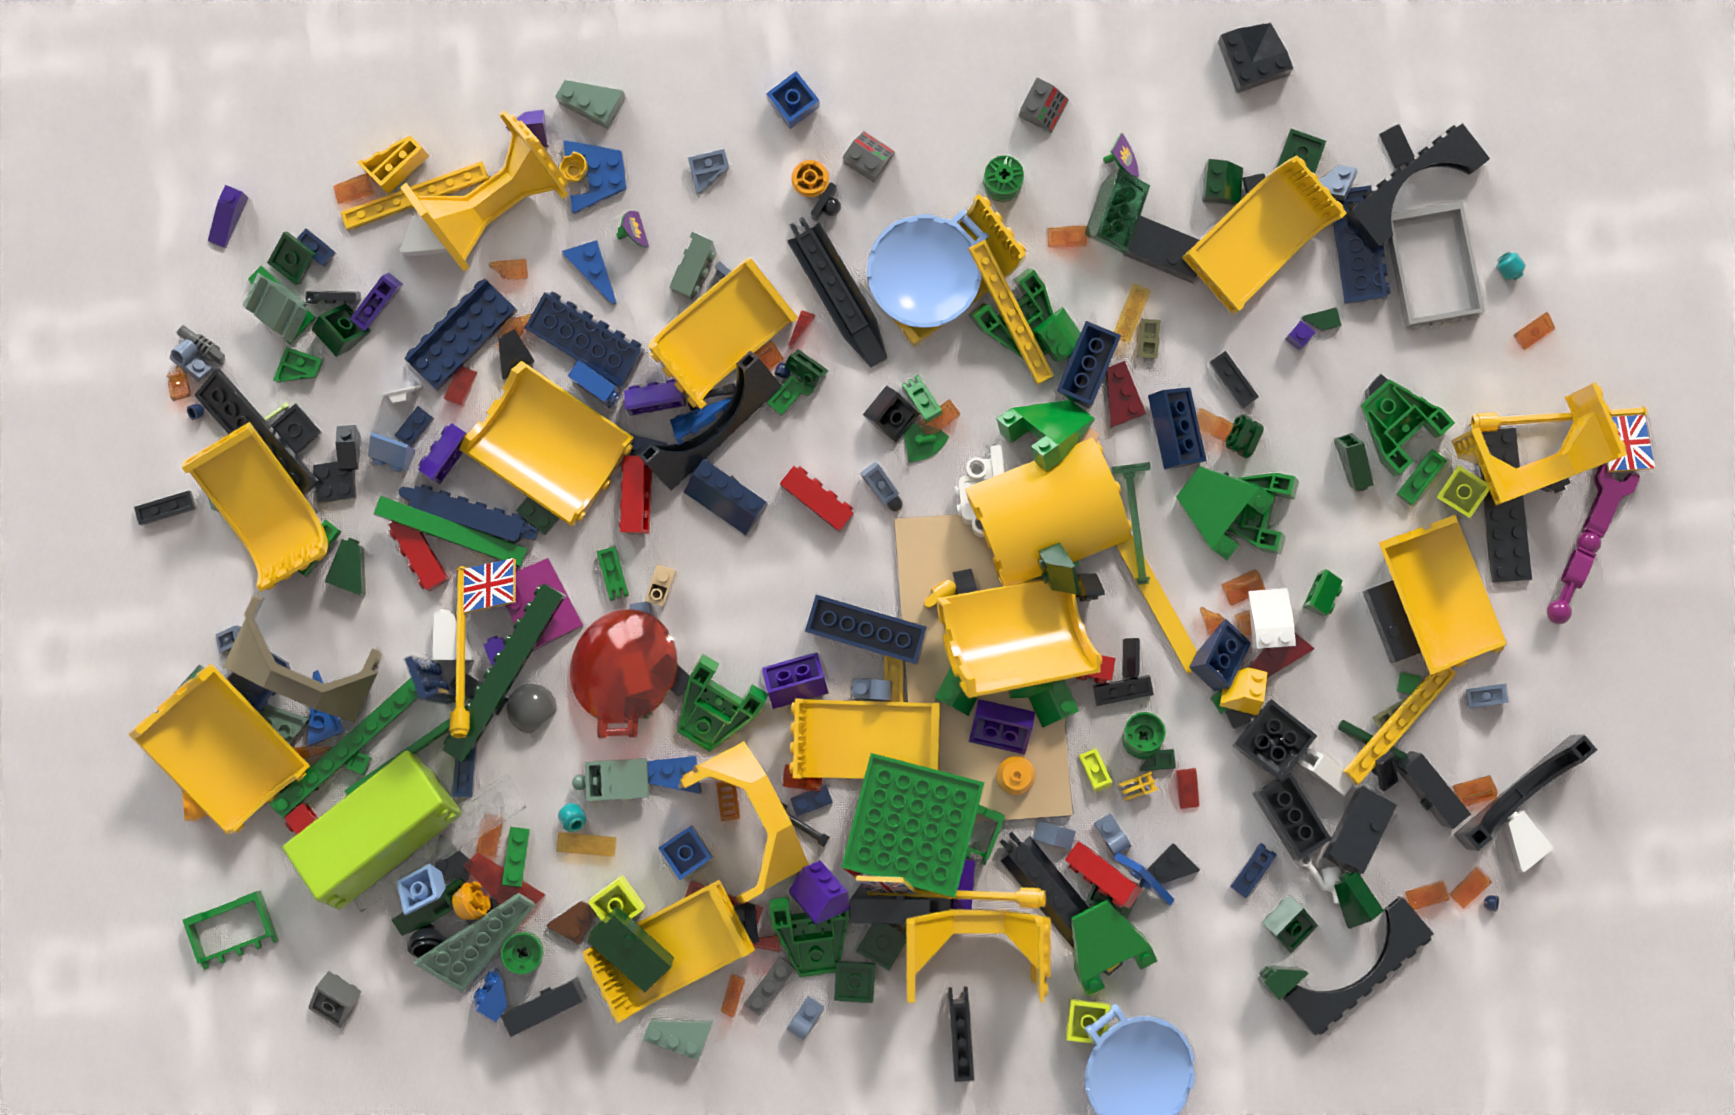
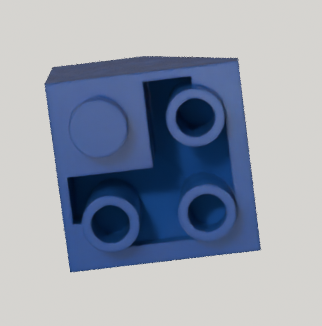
[473,967,507,1022]

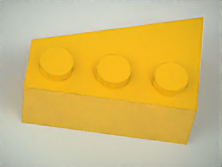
[357,136,429,195]

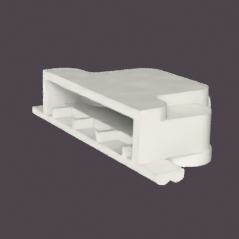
[955,445,1004,537]

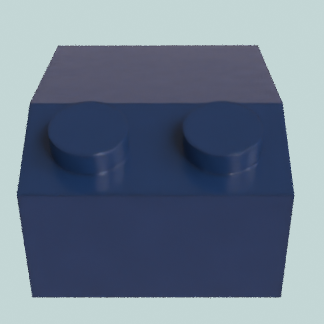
[1189,619,1251,691]

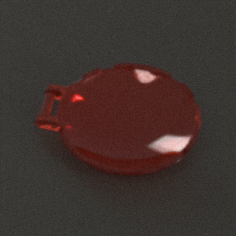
[570,609,677,739]

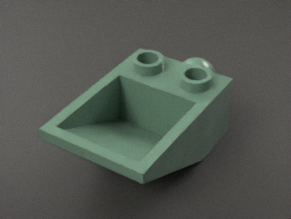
[572,759,649,801]

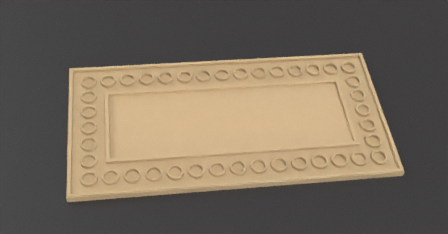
[894,514,1072,822]

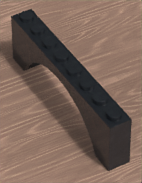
[1345,123,1490,251]
[638,351,782,491]
[1453,735,1597,851]
[1282,896,1434,1036]

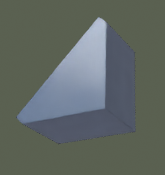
[215,626,241,653]
[1034,821,1076,850]

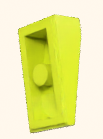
[1079,748,1112,793]

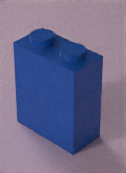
[567,360,620,408]

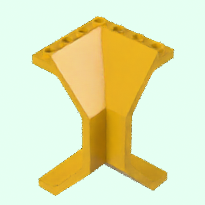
[400,111,569,272]
[1451,382,1627,505]
[678,742,809,903]
[906,909,1051,1003]

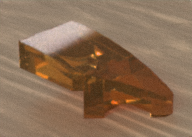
[166,365,191,401]

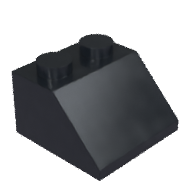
[862,385,920,443]

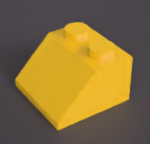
[1220,667,1267,716]

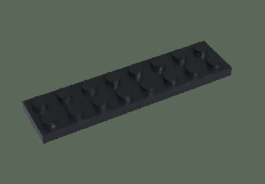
[194,369,319,496]
[1479,428,1532,583]

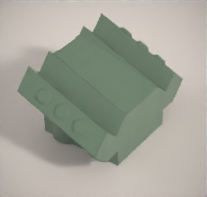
[243,273,307,343]

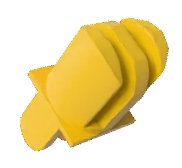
[924,580,956,608]
[1118,771,1159,802]

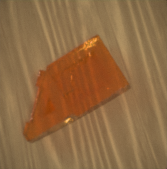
[489,259,528,280]
[497,313,532,337]
[1199,607,1224,636]

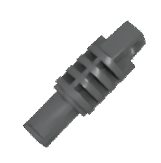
[177,325,225,365]

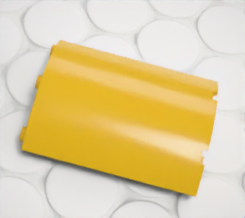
[459,361,634,527]
[965,437,1133,587]
[1378,515,1507,677]
[937,580,1102,698]
[128,664,310,835]

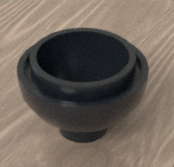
[407,924,446,958]

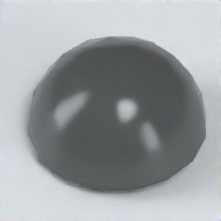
[507,683,557,733]

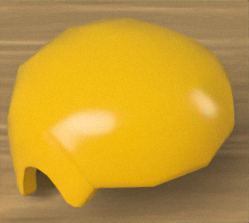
[559,152,588,183]

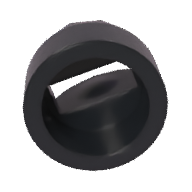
[886,496,903,512]

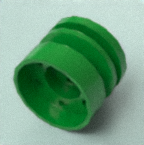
[983,155,1024,202]
[1122,712,1166,760]
[501,931,544,974]

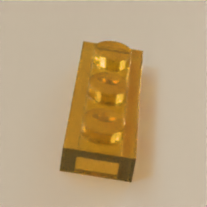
[1114,283,1151,343]
[556,832,617,857]

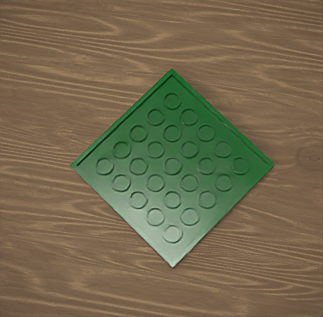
[841,753,985,898]

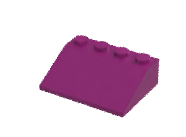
[505,558,583,652]

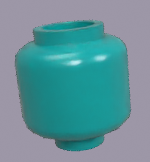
[1496,251,1526,281]
[558,803,586,832]

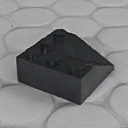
[1218,22,1294,93]
[1232,699,1318,781]

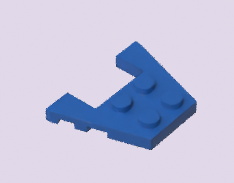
[563,140,627,214]

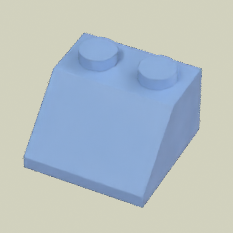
[397,864,446,915]

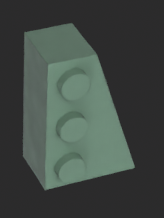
[555,80,626,129]
[669,232,717,300]
[643,1019,713,1061]

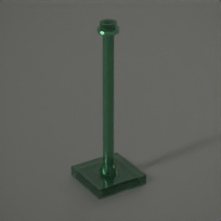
[1110,462,1151,585]

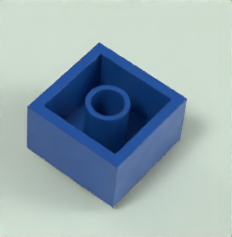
[766,71,820,129]
[658,825,714,880]

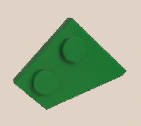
[273,346,323,383]

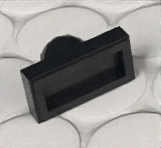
[811,182,841,221]
[1372,751,1398,792]

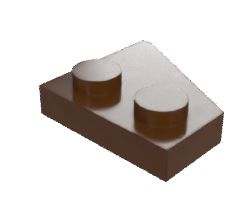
[546,901,596,945]

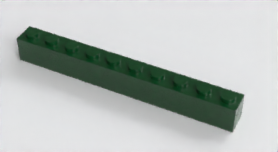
[443,583,567,762]

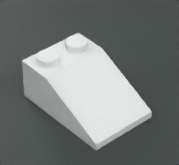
[1248,588,1296,649]

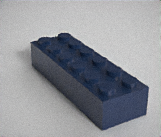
[805,595,928,665]

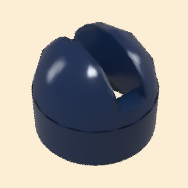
[774,363,790,378]
[187,404,204,420]
[1484,895,1499,912]

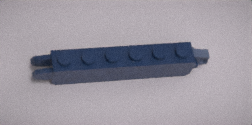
[399,484,539,543]

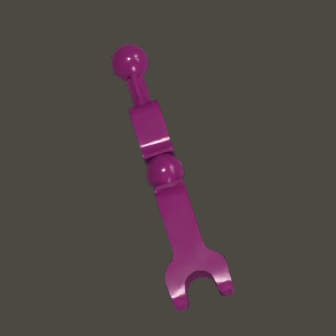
[1546,463,1640,624]

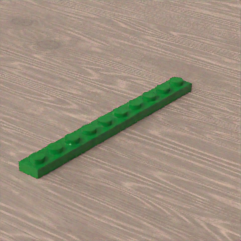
[269,678,419,818]

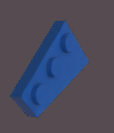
[647,756,701,794]

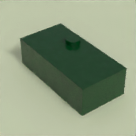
[587,906,674,993]

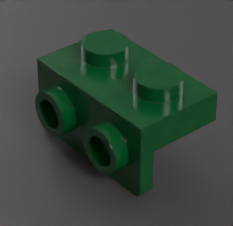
[784,349,829,388]

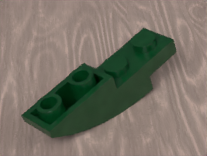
[391,878,464,936]

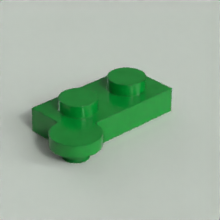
[767,375,814,416]

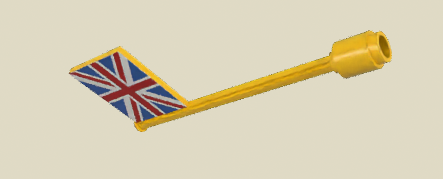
[1471,406,1655,472]
[450,558,516,738]
[856,876,1046,908]

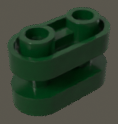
[1226,414,1264,459]

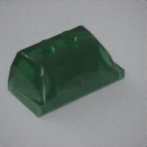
[1085,168,1150,254]

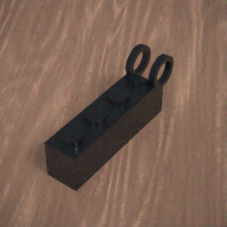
[948,986,974,1082]

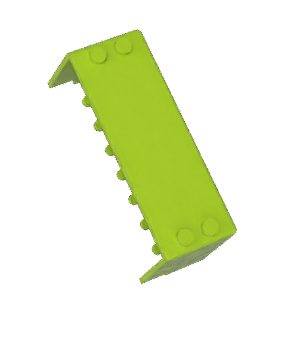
[283,751,462,910]

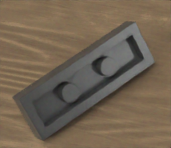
[744,957,795,1016]

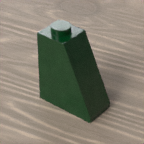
[1334,433,1374,491]
[325,538,366,597]
[1334,871,1384,929]

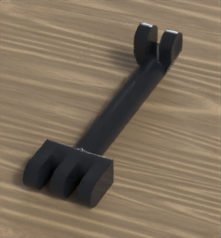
[780,801,830,847]

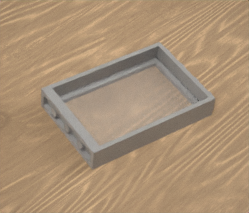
[1388,201,1485,330]

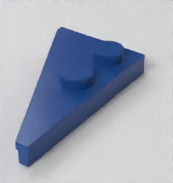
[562,240,617,305]
[670,397,732,445]
[307,670,344,747]
[1113,852,1175,906]

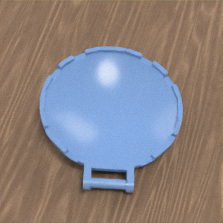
[867,209,990,328]
[1084,1004,1195,1115]

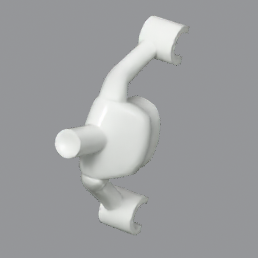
[1298,856,1351,904]

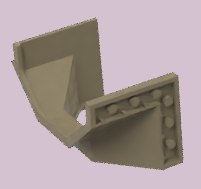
[223,595,382,723]

